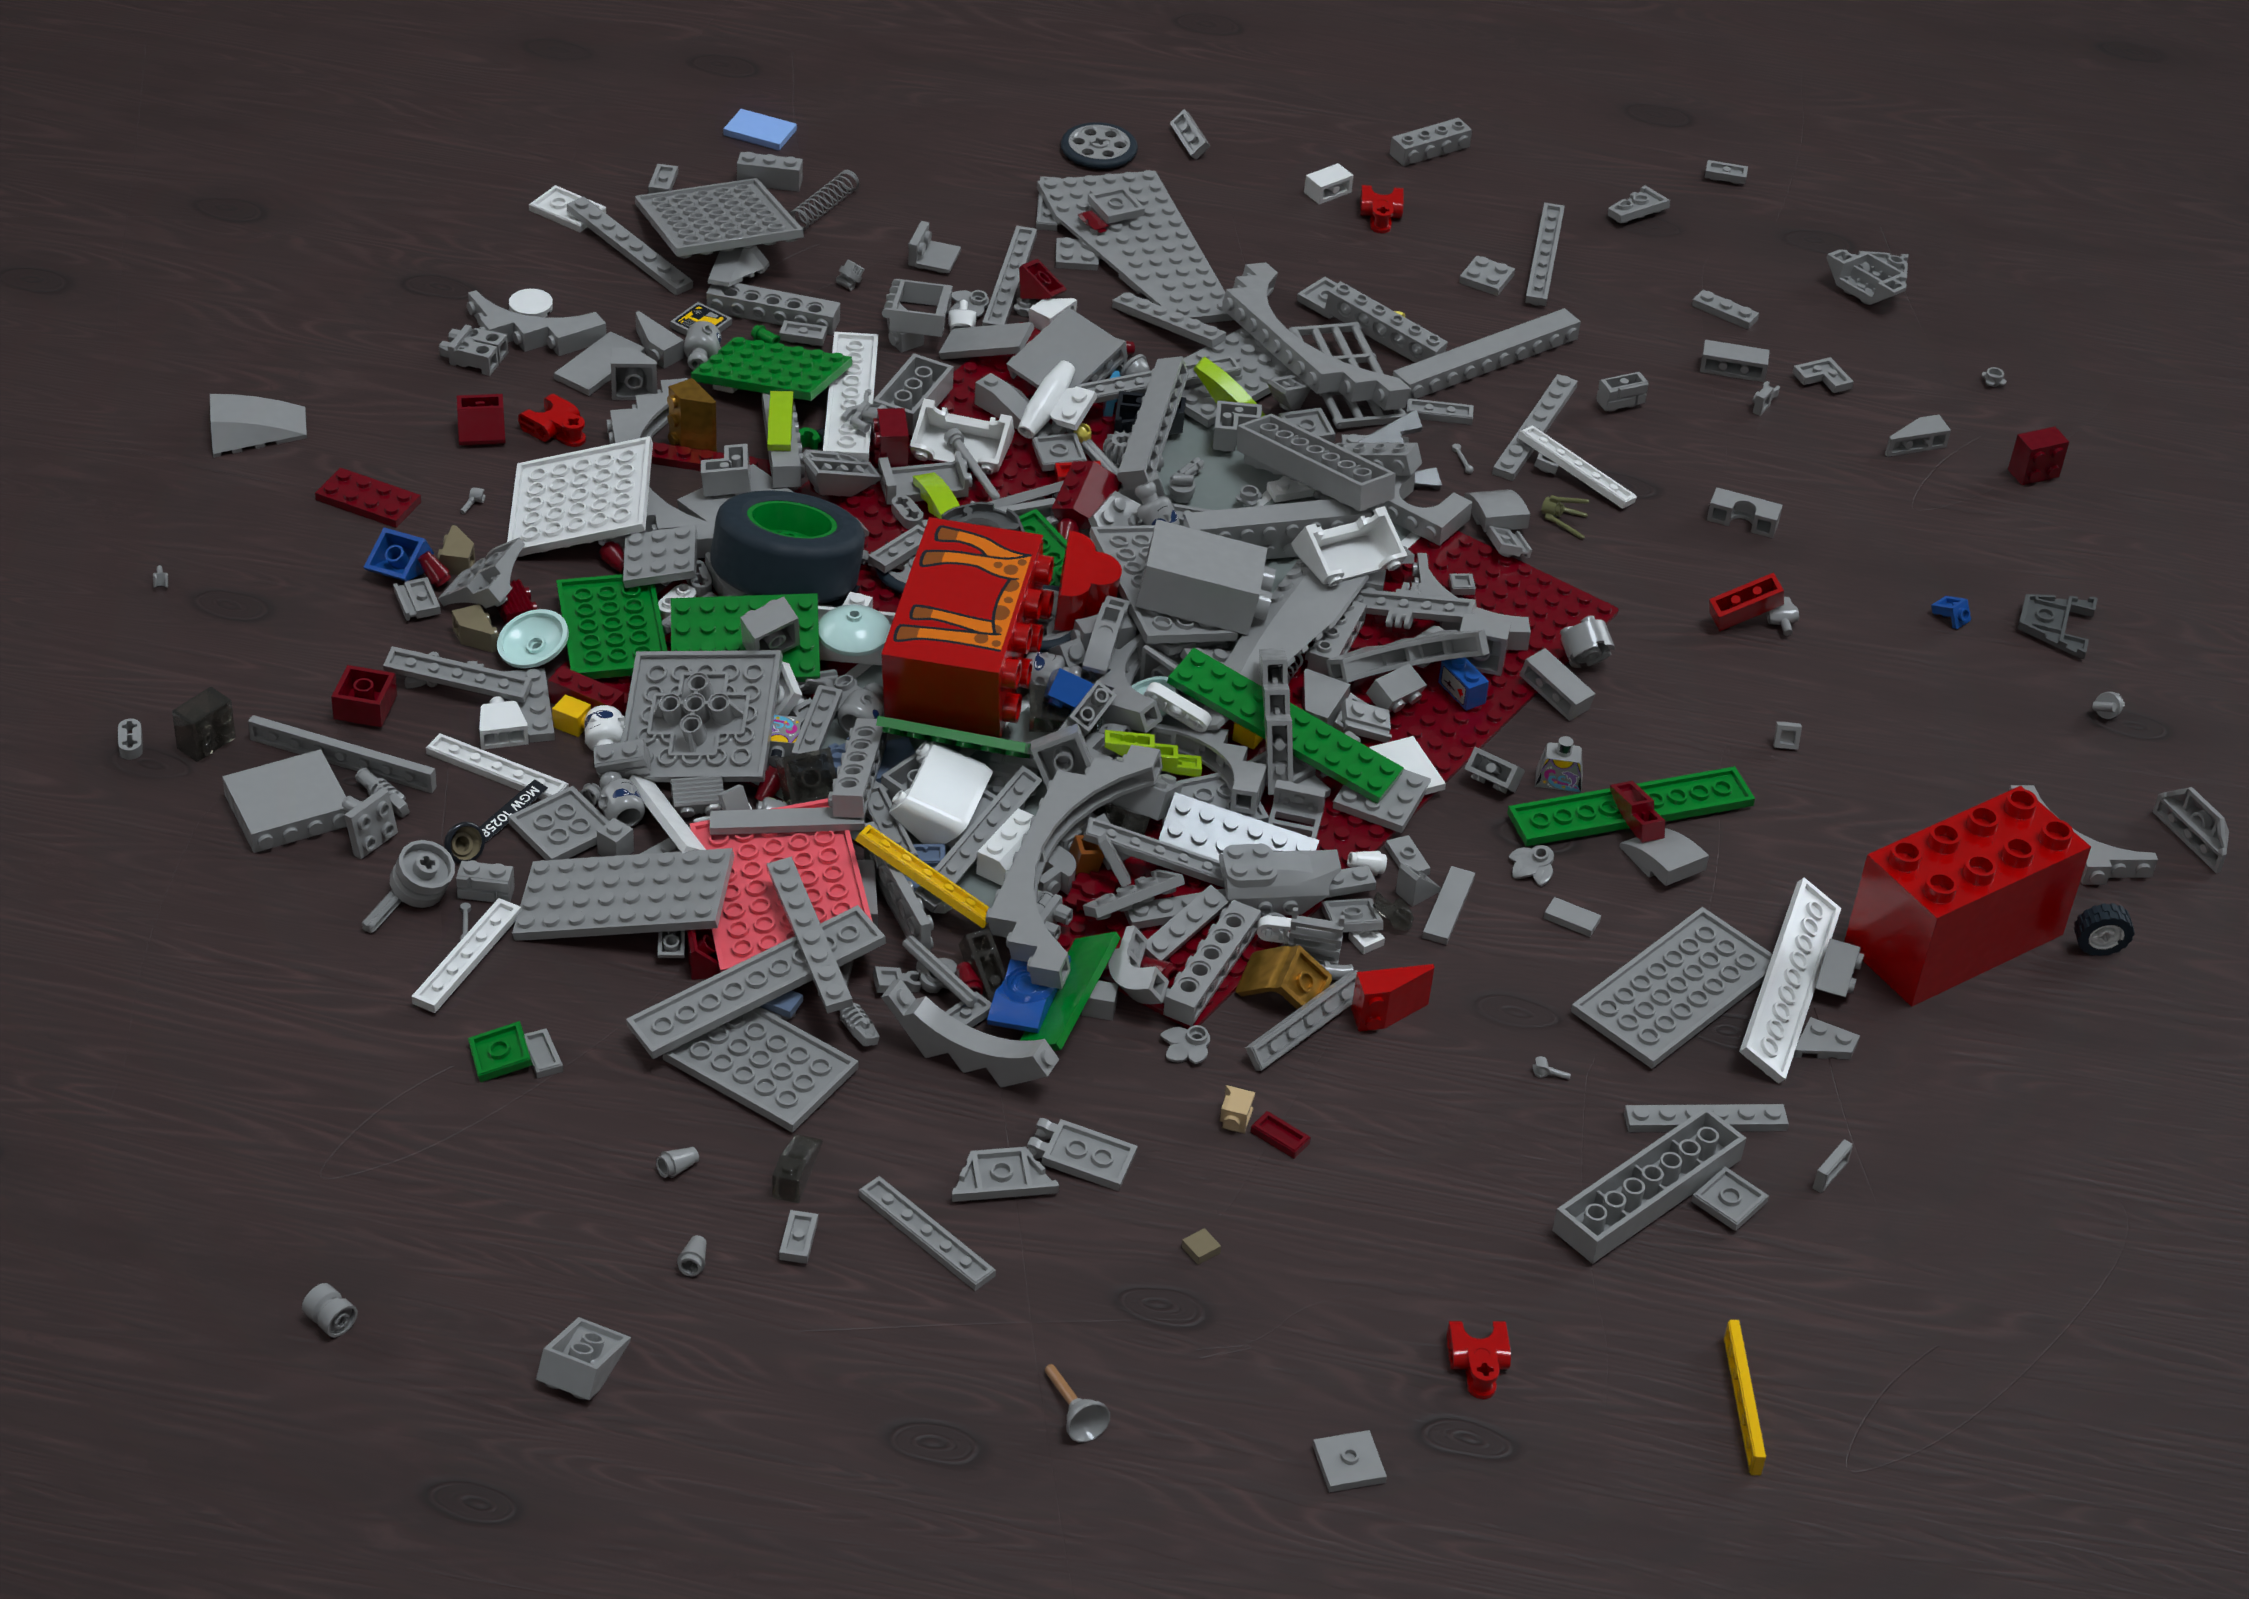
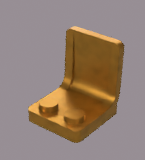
[1236,945,1332,1010]

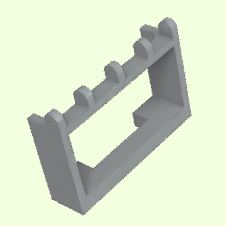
[882,279,953,337]

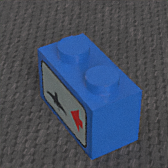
[1438,657,1489,710]

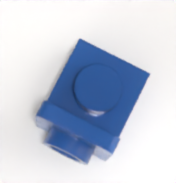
[1931,596,1971,629]

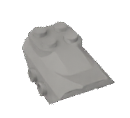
[1219,843,1341,916]

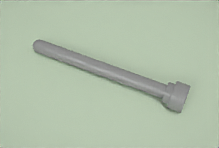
[944,428,1000,500]

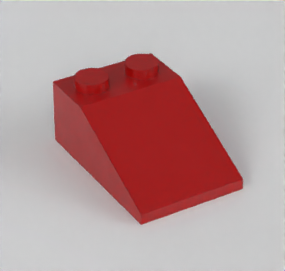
[1351,964,1435,1032]

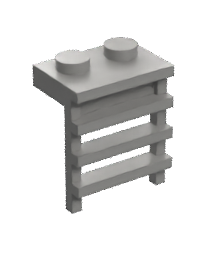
[1268,780,1326,839]
[1288,907,1345,965]

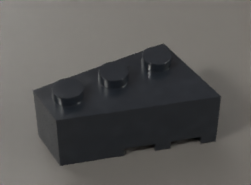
[1114,391,1186,434]

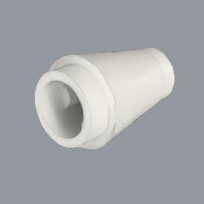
[1347,851,1387,876]

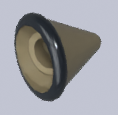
[444,822,485,864]

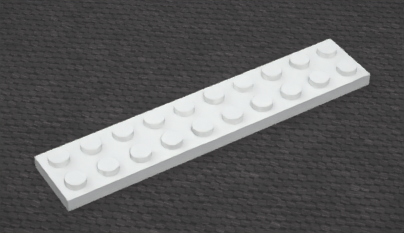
[823,332,878,461]
[1739,878,1841,1084]

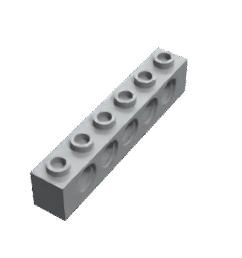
[1324,281,1448,363]
[706,283,840,335]
[828,718,888,818]
[1162,900,1261,1026]

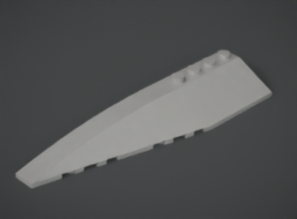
[1203,559,1369,730]

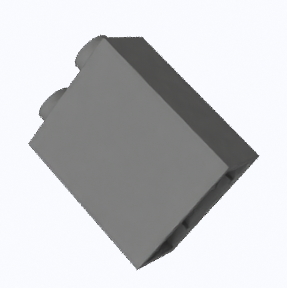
[1136,519,1276,635]

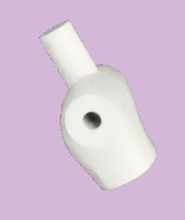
[948,300,976,331]

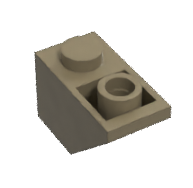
[437,525,475,575]
[452,604,499,653]

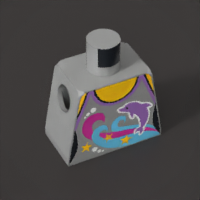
[768,715,805,767]
[1535,736,1583,793]

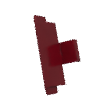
[1078,210,1109,233]

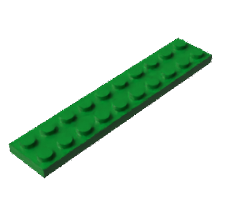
[1167,648,1404,804]
[1507,766,1755,846]

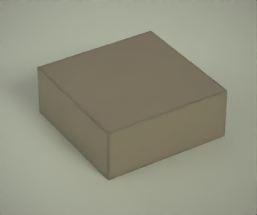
[1181,1228,1221,1265]

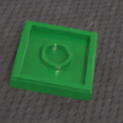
[468,1021,533,1083]

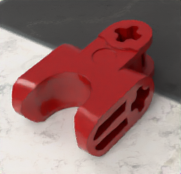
[1360,185,1404,233]
[518,394,586,447]
[1446,1321,1511,1399]

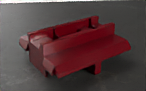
[1065,871,1118,912]

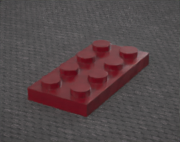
[315,467,421,528]

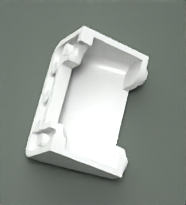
[910,398,1015,474]
[1291,506,1407,586]
[889,741,993,844]

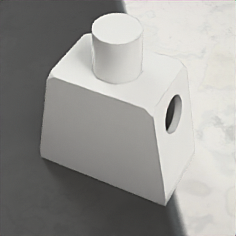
[479,696,529,750]

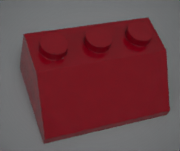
[1052,461,1122,529]

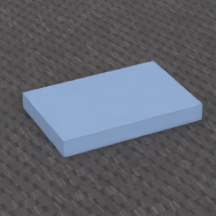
[723,109,797,150]

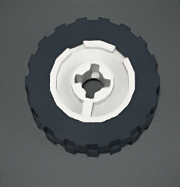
[2074,903,2135,956]

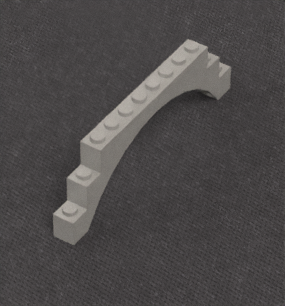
[1222,262,1411,410]
[607,378,715,559]
[986,745,1163,989]

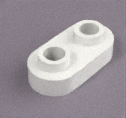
[658,584,696,619]

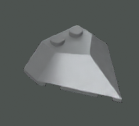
[1826,249,1908,305]

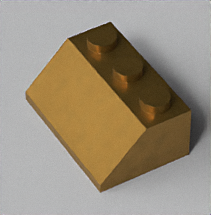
[667,378,717,452]

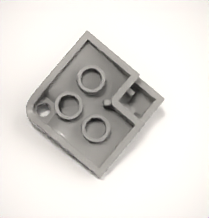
[438,538,525,609]

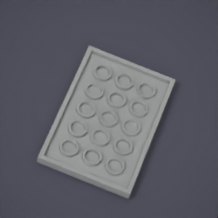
[663,1007,859,1133]

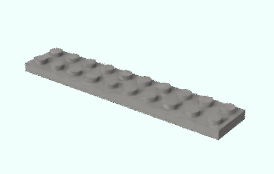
[626,905,886,1059]

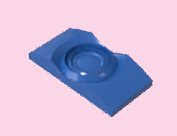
[987,955,1071,1033]

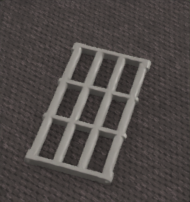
[1288,322,1406,429]

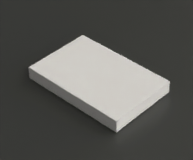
[529,185,606,232]
[1369,736,1446,795]

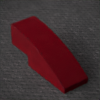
[1610,781,1665,843]

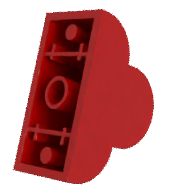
[1054,530,1122,631]

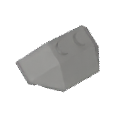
[803,449,882,497]
[2153,787,2229,873]

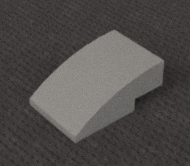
[1464,489,1530,532]
[1619,828,1709,886]

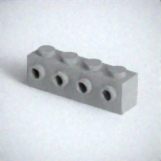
[1390,118,1472,166]
[1336,443,1422,476]
[1305,600,1367,676]

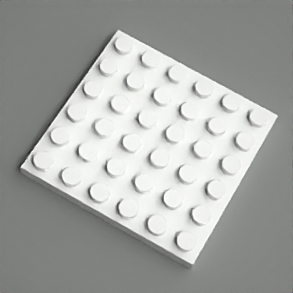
[507,436,653,557]

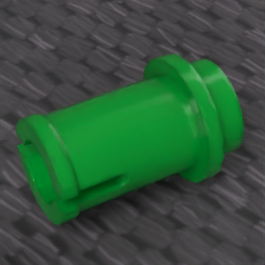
[751,325,780,344]

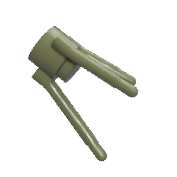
[1541,495,1589,540]

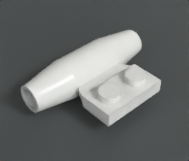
[1018,360,1097,439]

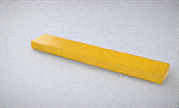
[855,824,990,929]
[1724,1320,1766,1475]

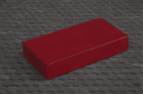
[1250,1111,1311,1159]

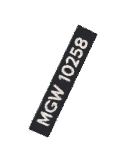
[480,779,548,843]

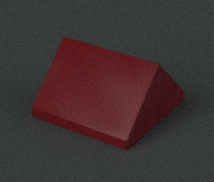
[1019,258,1067,299]
[685,929,720,980]

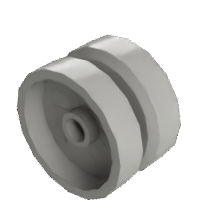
[390,840,455,908]

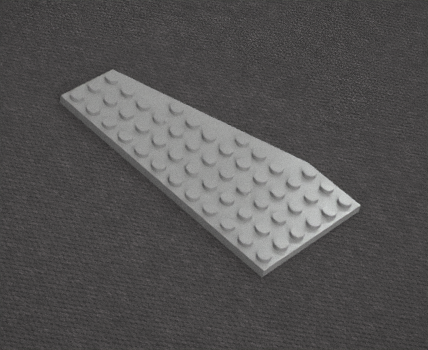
[1037,170,1234,323]

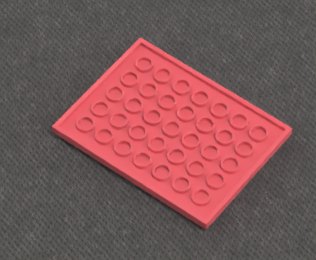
[689,798,872,973]

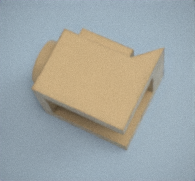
[1220,1085,1255,1134]

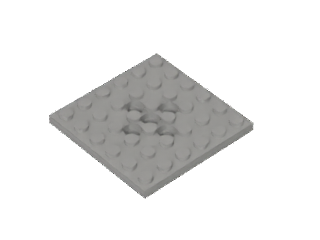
[621,650,783,782]

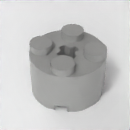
[1560,616,1615,668]

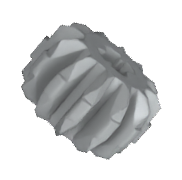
[1103,431,1132,465]

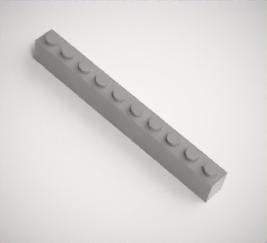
[1393,308,1581,399]

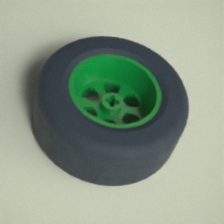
[710,490,865,604]

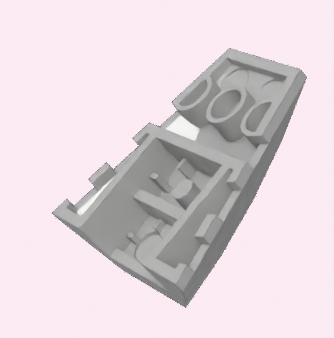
[210,394,307,458]

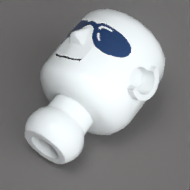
[584,705,625,751]

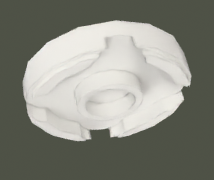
[509,289,553,318]

